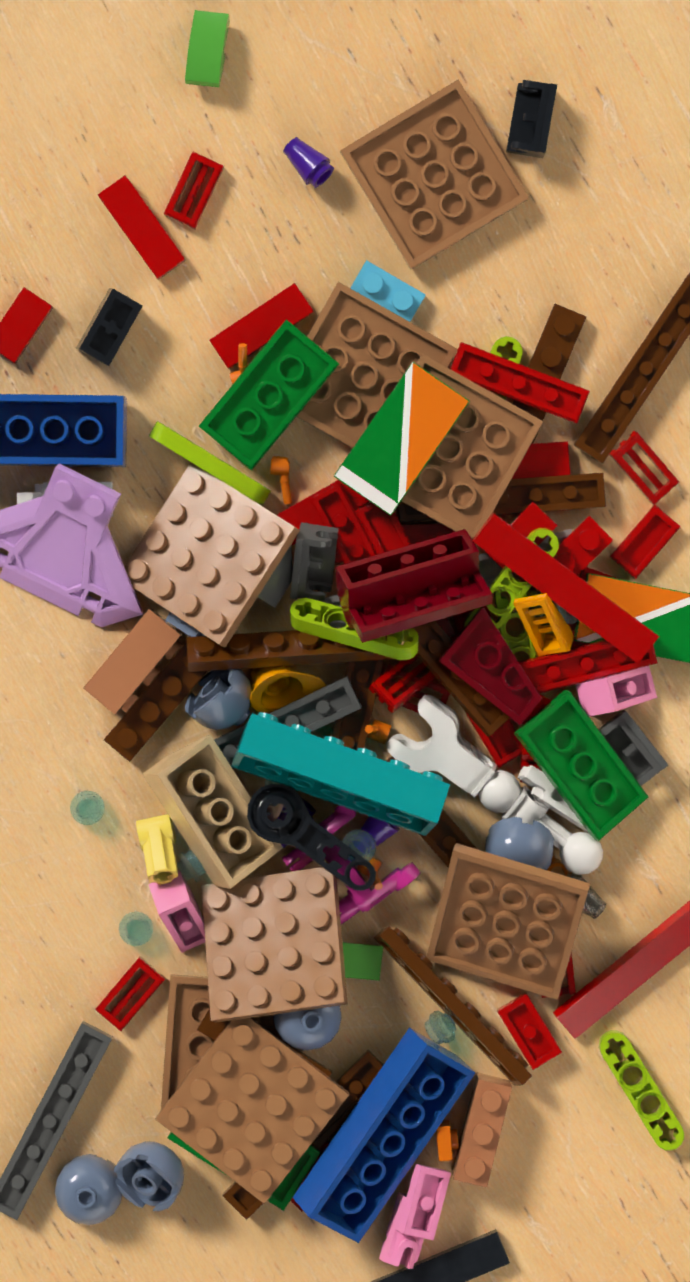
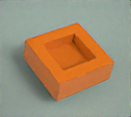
[436,1120,458,1161]

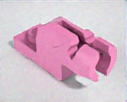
[379,1163,451,1269]

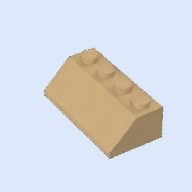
[143,735,283,889]

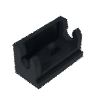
[506,80,557,158]
[76,288,143,366]

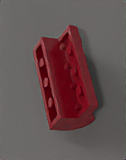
[336,529,493,643]

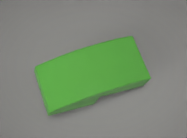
[185,10,230,87]
[342,942,383,981]

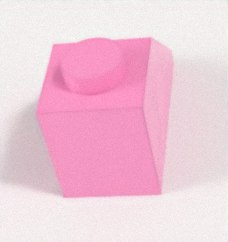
[576,666,657,716]
[149,871,205,953]

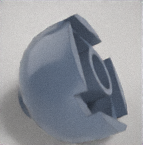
[185,669,253,730]
[485,817,554,870]
[273,1006,342,1051]
[114,1141,184,1211]
[55,1154,122,1226]

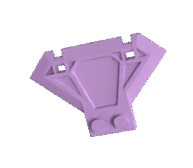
[0,464,143,627]

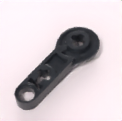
[247,784,376,891]

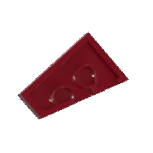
[438,607,542,725]

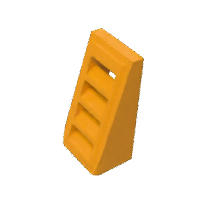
[513,593,574,657]

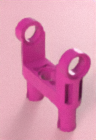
[282,805,421,925]

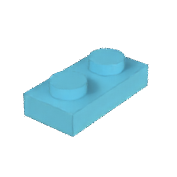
[351,260,426,322]

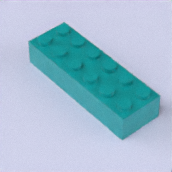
[231,712,450,836]

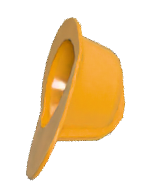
[250,666,326,713]

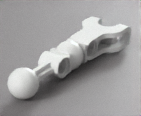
[386,695,603,875]

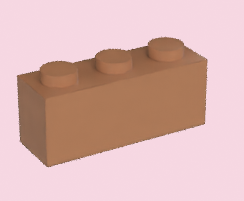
[83,609,183,715]
[452,1072,512,1188]

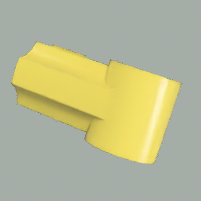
[136,814,178,885]

